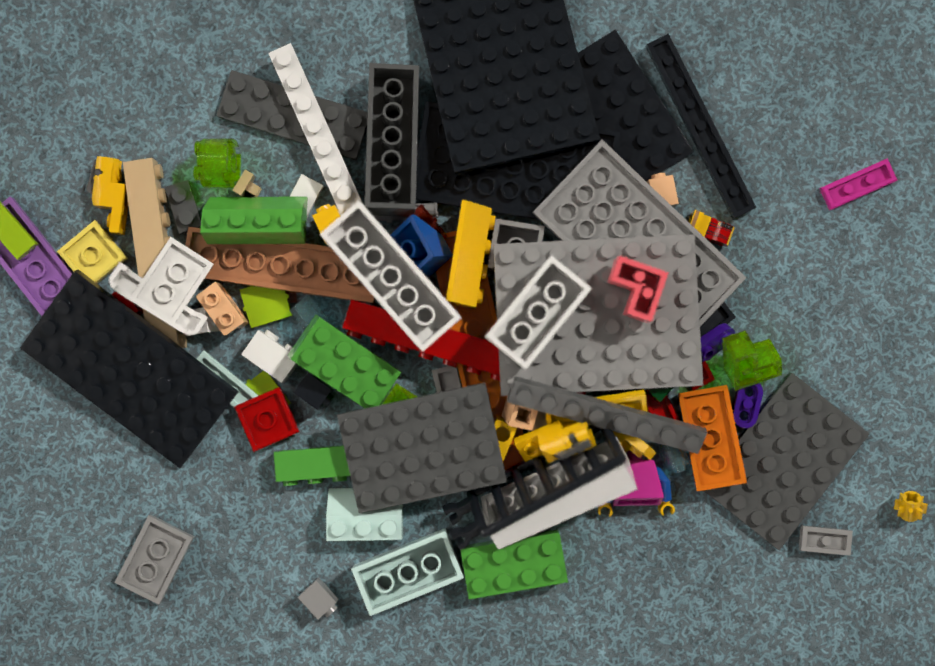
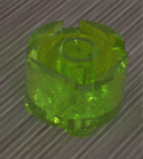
[193,138,241,188]

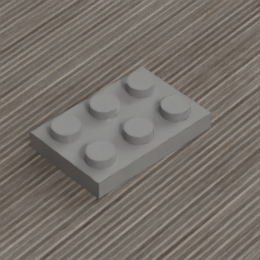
[114,515,195,605]

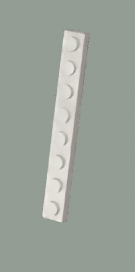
[268,43,364,215]

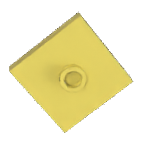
[57,220,128,284]

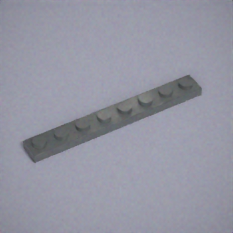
[507,376,707,454]

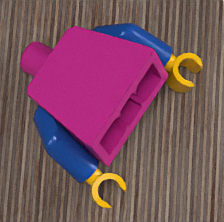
[598,450,675,517]

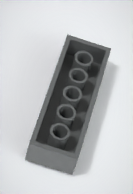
[365,63,419,217]

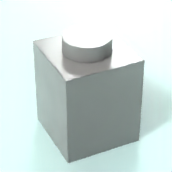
[298,577,339,619]

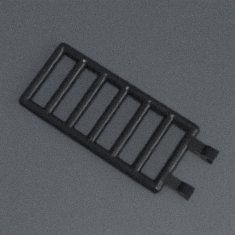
[442,425,627,550]

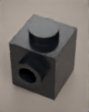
[293,372,334,410]

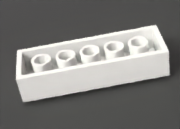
[320,201,461,352]
[481,437,638,549]

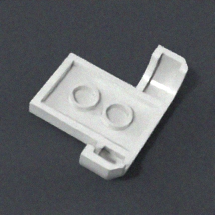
[109,237,214,336]

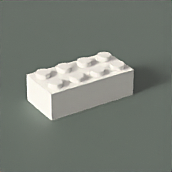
[485,255,592,369]

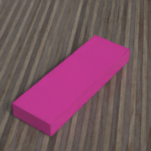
[819,158,897,211]

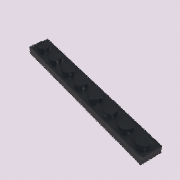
[645,33,757,219]

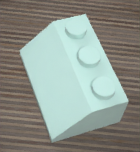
[326,488,403,541]

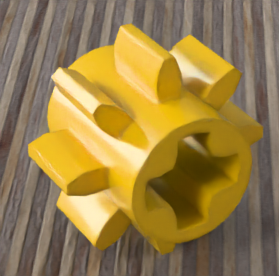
[894,491,928,522]

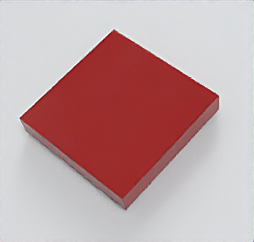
[234,387,300,452]

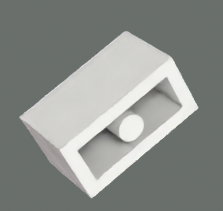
[241,330,298,383]

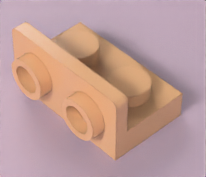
[196,282,249,336]

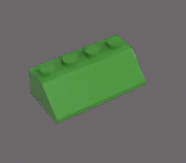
[200,196,308,244]

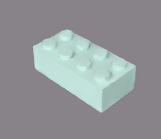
[351,528,464,616]

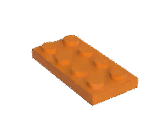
[678,385,747,492]

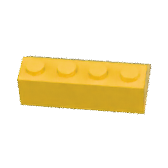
[446,200,496,309]

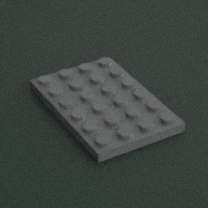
[704,373,869,550]
[337,382,507,513]

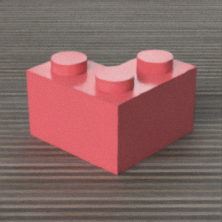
[607,256,668,323]

